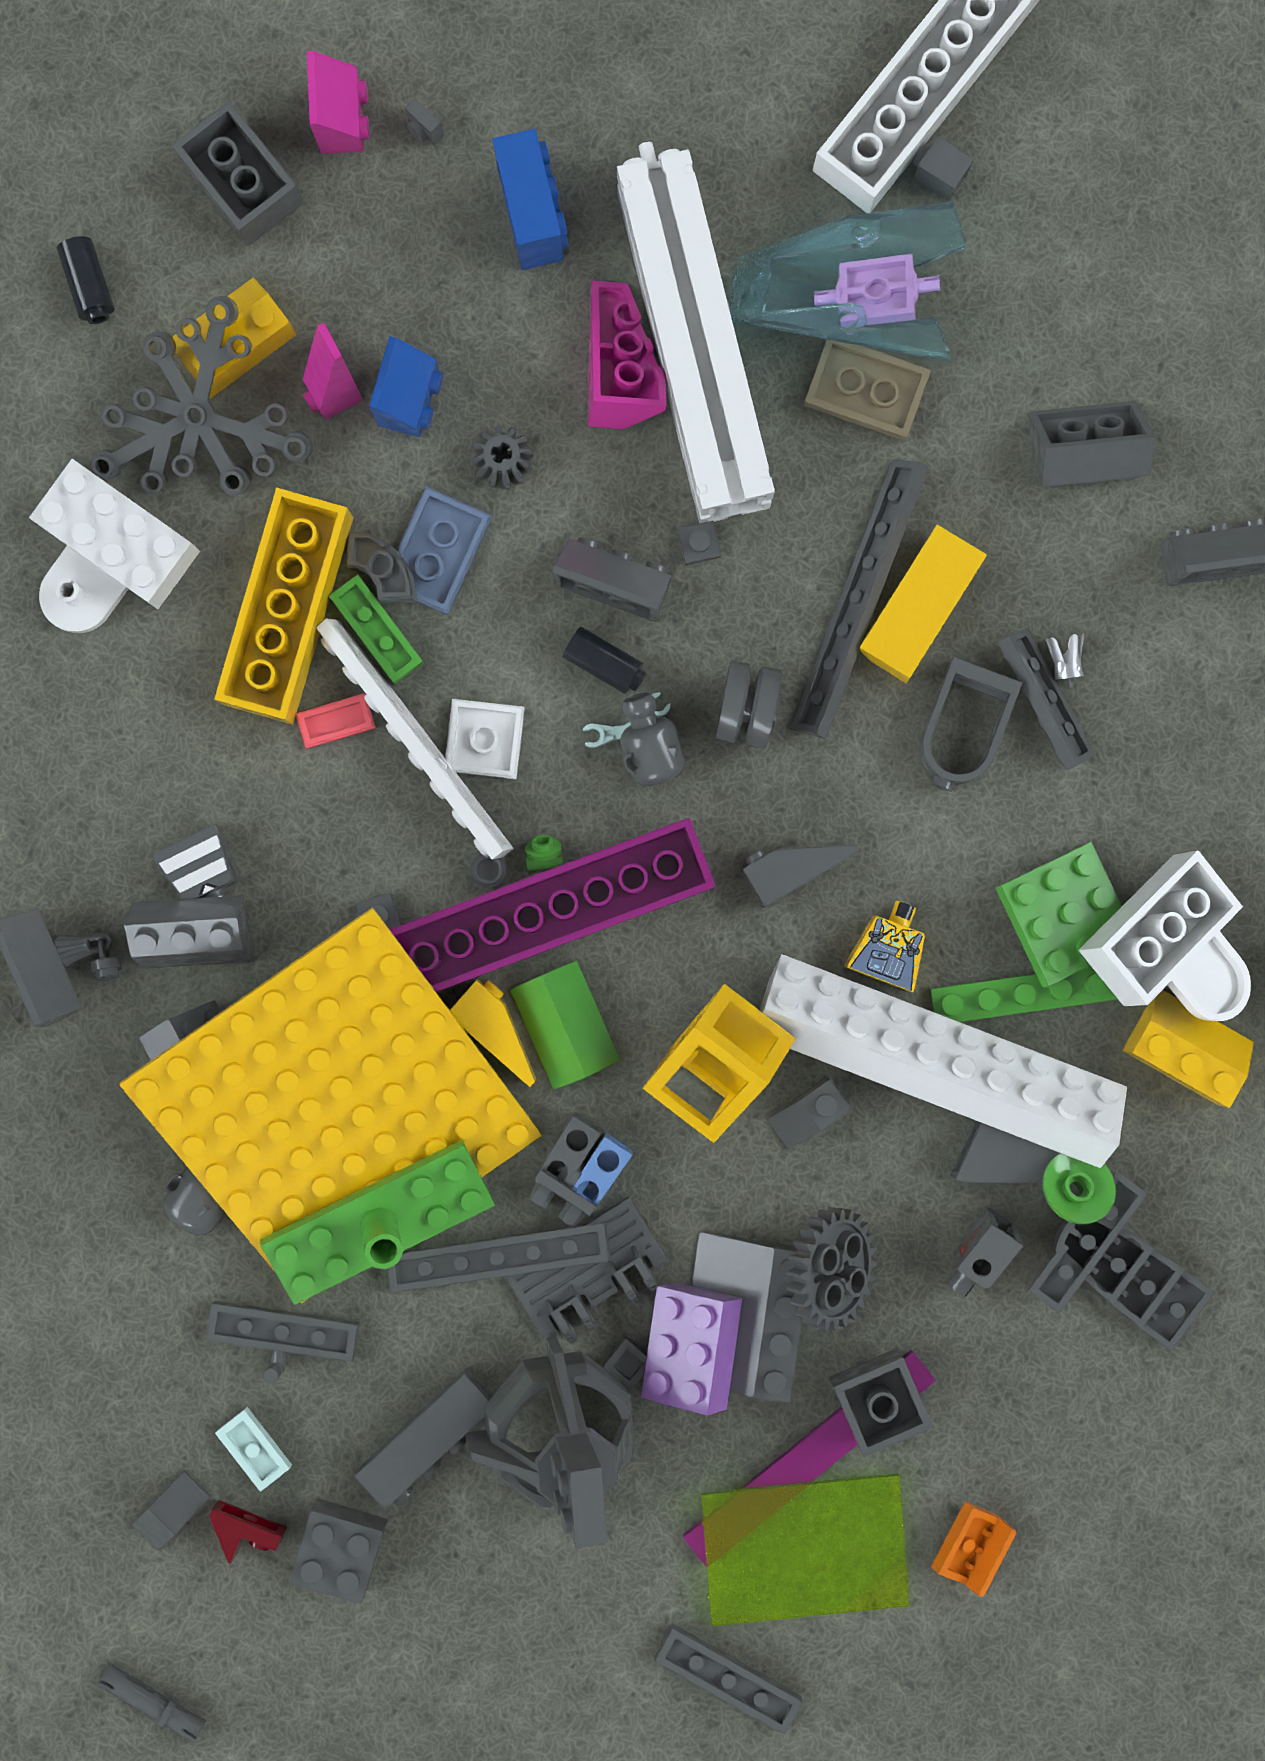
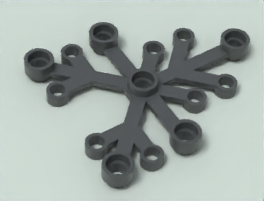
[90,296,313,496]

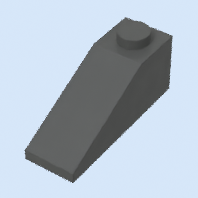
[741,844,860,908]

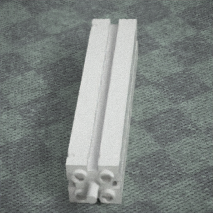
[617,142,775,523]

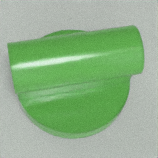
[525,835,564,871]

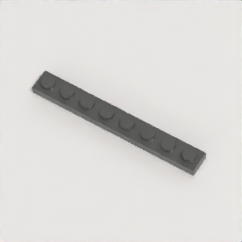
[791,460,928,739]

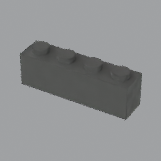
[354,1367,493,1510]

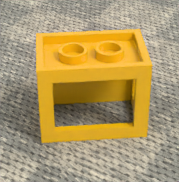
[643,984,796,1143]

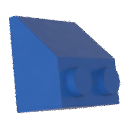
[369,336,443,438]

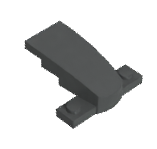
[1028,1171,1215,1352]

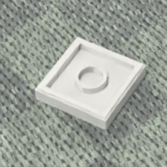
[445,699,525,779]

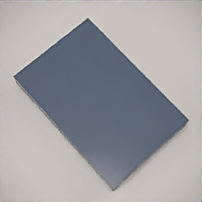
[397,486,492,615]

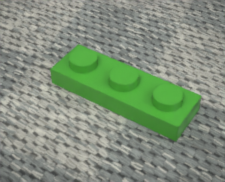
[329,574,424,685]

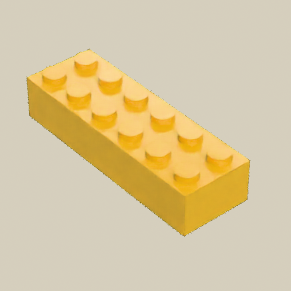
[214,487,354,725]

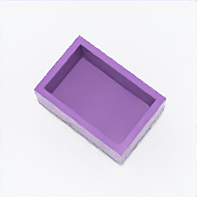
[641,1283,743,1416]

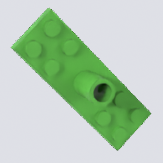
[260,1140,495,1305]

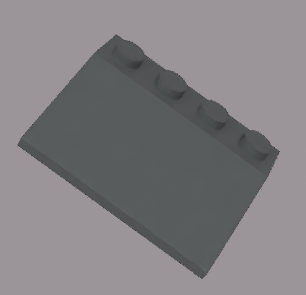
[692,1231,802,1403]

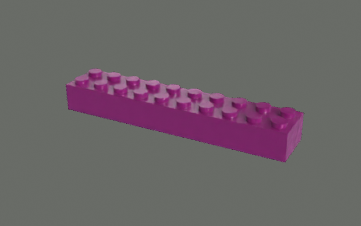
[390,817,716,993]

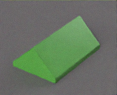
[510,960,620,1090]

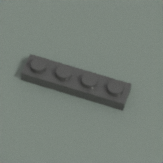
[998,628,1095,771]
[655,1623,803,1735]

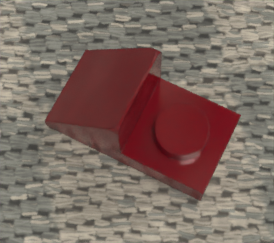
[209,1500,287,1564]

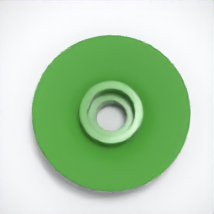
[1042,1153,1116,1225]

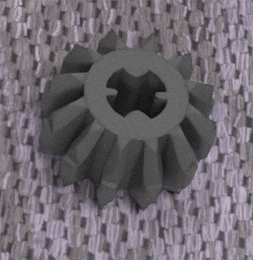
[472,425,534,489]

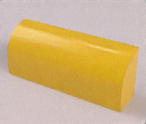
[860,525,987,684]

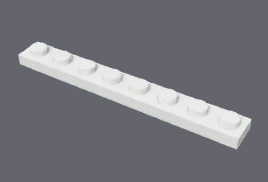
[316,618,514,860]

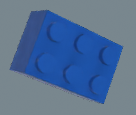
[492,128,568,270]

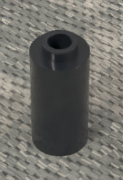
[57,236,115,324]
[563,626,646,694]

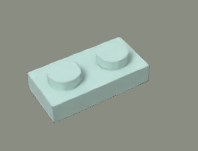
[215,1407,292,1492]

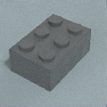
[171,101,304,246]

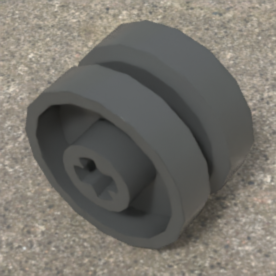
[715,660,782,750]

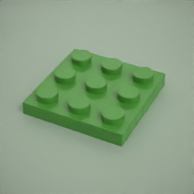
[995,842,1122,988]

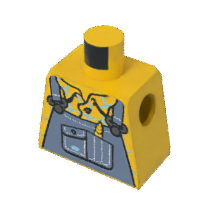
[844,901,925,992]

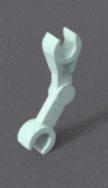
[583,692,671,748]

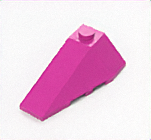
[587,280,666,429]
[303,323,363,420]

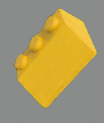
[173,278,296,399]
[1122,990,1254,1108]

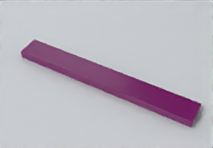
[683,1350,936,1567]

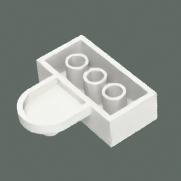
[29,459,200,633]
[1079,850,1251,1021]

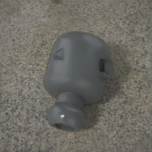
[620,692,686,786]
[163,1167,226,1236]

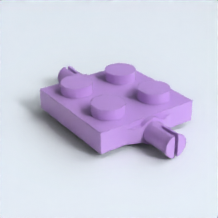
[814,254,941,331]

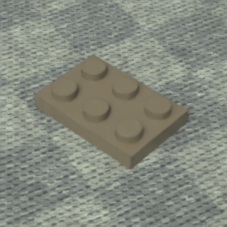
[803,334,931,441]

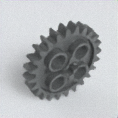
[786,1207,877,1331]

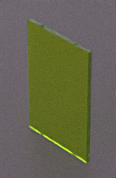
[701,1473,909,1626]

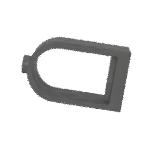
[918,657,1022,792]

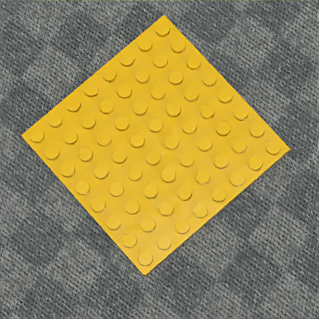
[119,907,542,1304]

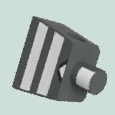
[152,824,239,899]

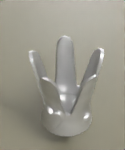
[1046,633,1084,689]

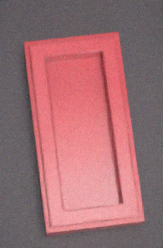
[296,693,376,749]

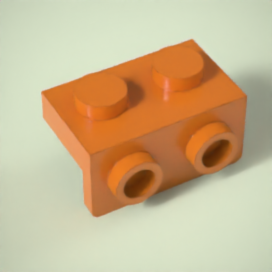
[931,1501,1016,1597]

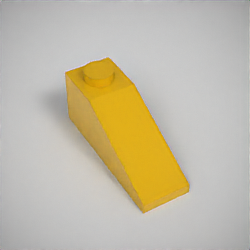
[450,980,536,1087]

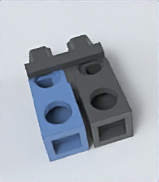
[529,1112,633,1228]

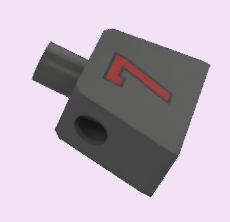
[948,1206,1023,1297]

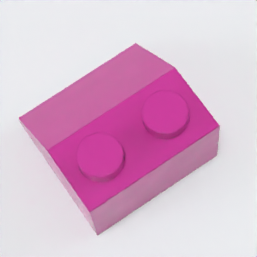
[307,51,370,154]

